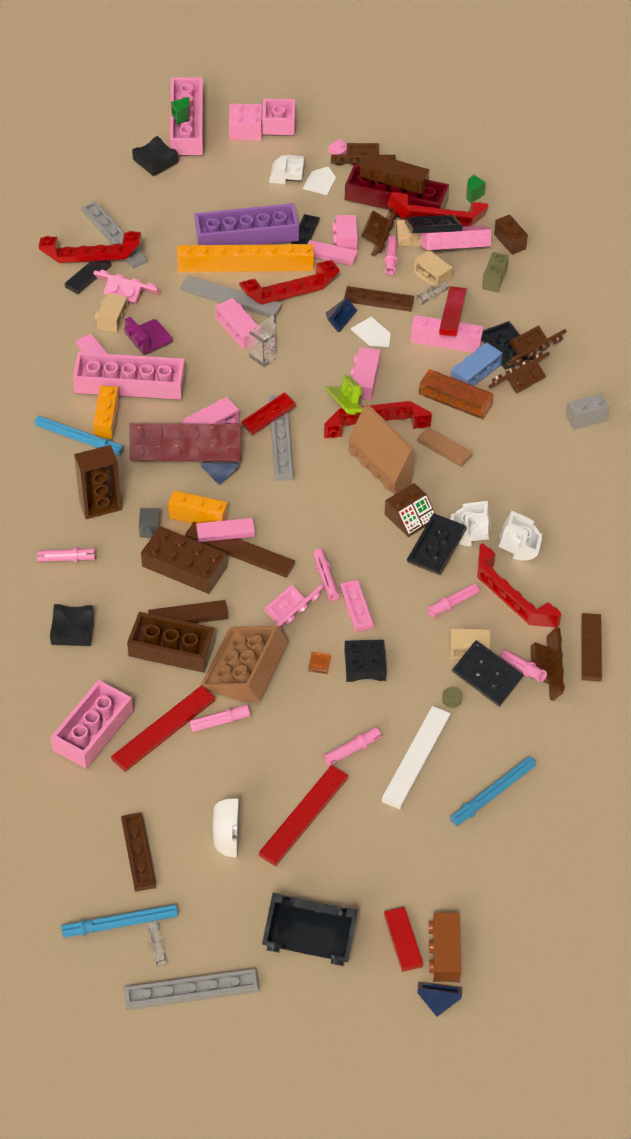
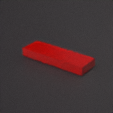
[241,392,296,435]
[384,907,423,972]

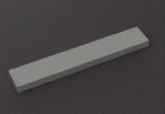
[81,201,147,269]
[180,275,282,319]
[269,395,293,481]
[124,968,259,1010]

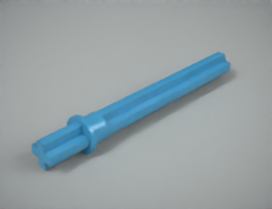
[35,416,124,456]
[450,756,536,826]
[61,904,178,938]

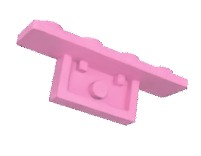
[93,270,161,304]
[263,584,323,630]

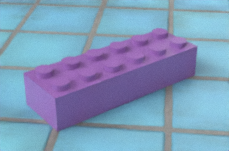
[194,203,299,245]

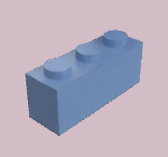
[450,343,503,393]

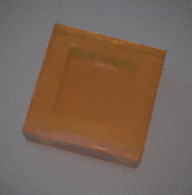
[308,652,331,674]

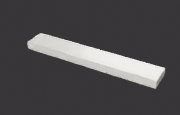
[381,706,451,809]

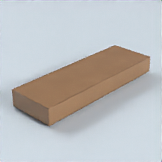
[417,427,473,467]

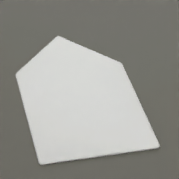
[303,167,336,195]
[351,317,391,347]

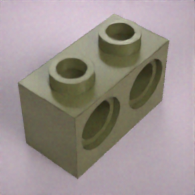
[482,252,509,293]

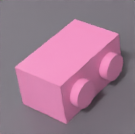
[332,215,357,250]

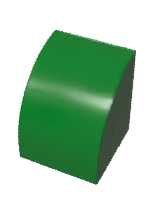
[171,97,190,124]
[466,175,486,204]

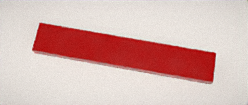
[439,286,467,337]
[111,685,215,772]
[259,765,348,866]

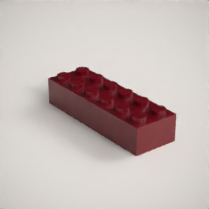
[344,164,449,210]
[129,422,241,461]

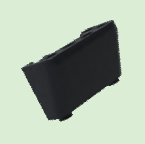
[262,893,360,966]

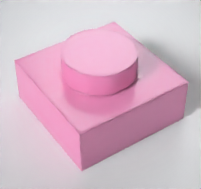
[328,139,347,154]

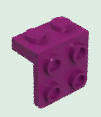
[124,316,172,355]

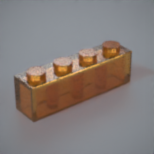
[419,369,494,420]

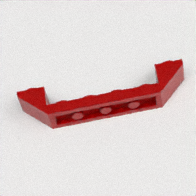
[388,192,489,227]
[38,231,141,263]
[239,259,339,305]
[324,401,432,439]
[477,543,562,628]

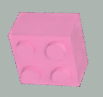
[262,99,295,135]
[229,103,262,140]

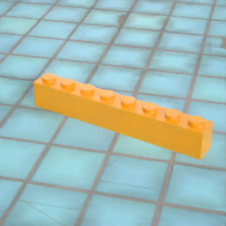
[177,244,314,272]

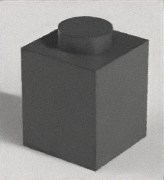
[139,508,160,538]

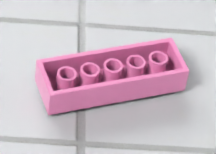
[170,78,203,156]
[73,352,185,400]

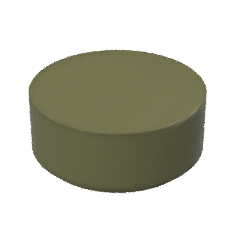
[442,687,462,708]

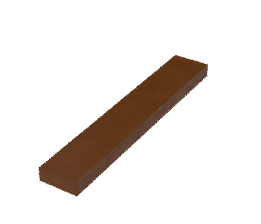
[185,521,295,578]

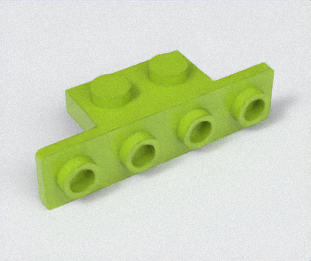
[326,375,363,415]

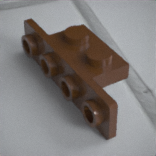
[331,143,396,166]
[361,208,397,256]
[506,325,567,366]
[489,351,550,394]
[531,627,565,701]

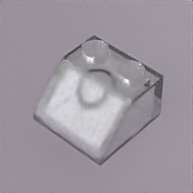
[249,314,277,368]

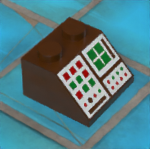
[384,483,435,537]

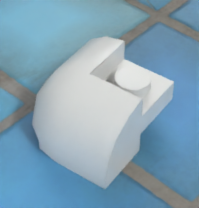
[269,154,305,184]
[450,501,492,546]
[498,510,542,561]
[212,799,239,857]

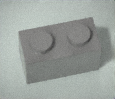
[566,394,609,430]

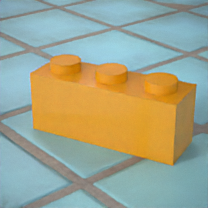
[93,385,119,441]
[168,490,228,524]

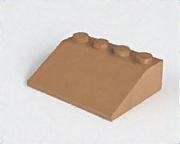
[348,404,414,495]
[200,626,288,702]

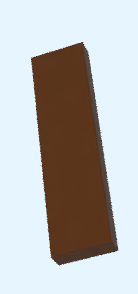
[344,286,414,312]
[148,600,228,623]
[581,613,602,682]
[121,812,156,892]

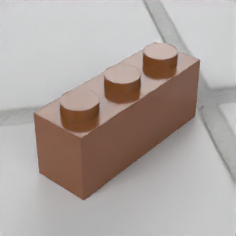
[428,913,461,983]

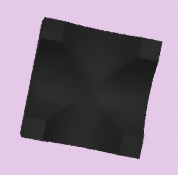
[132,136,178,176]
[50,604,94,646]
[344,640,387,682]

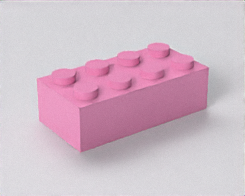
[51,680,133,769]

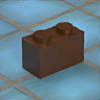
[494,214,528,255]

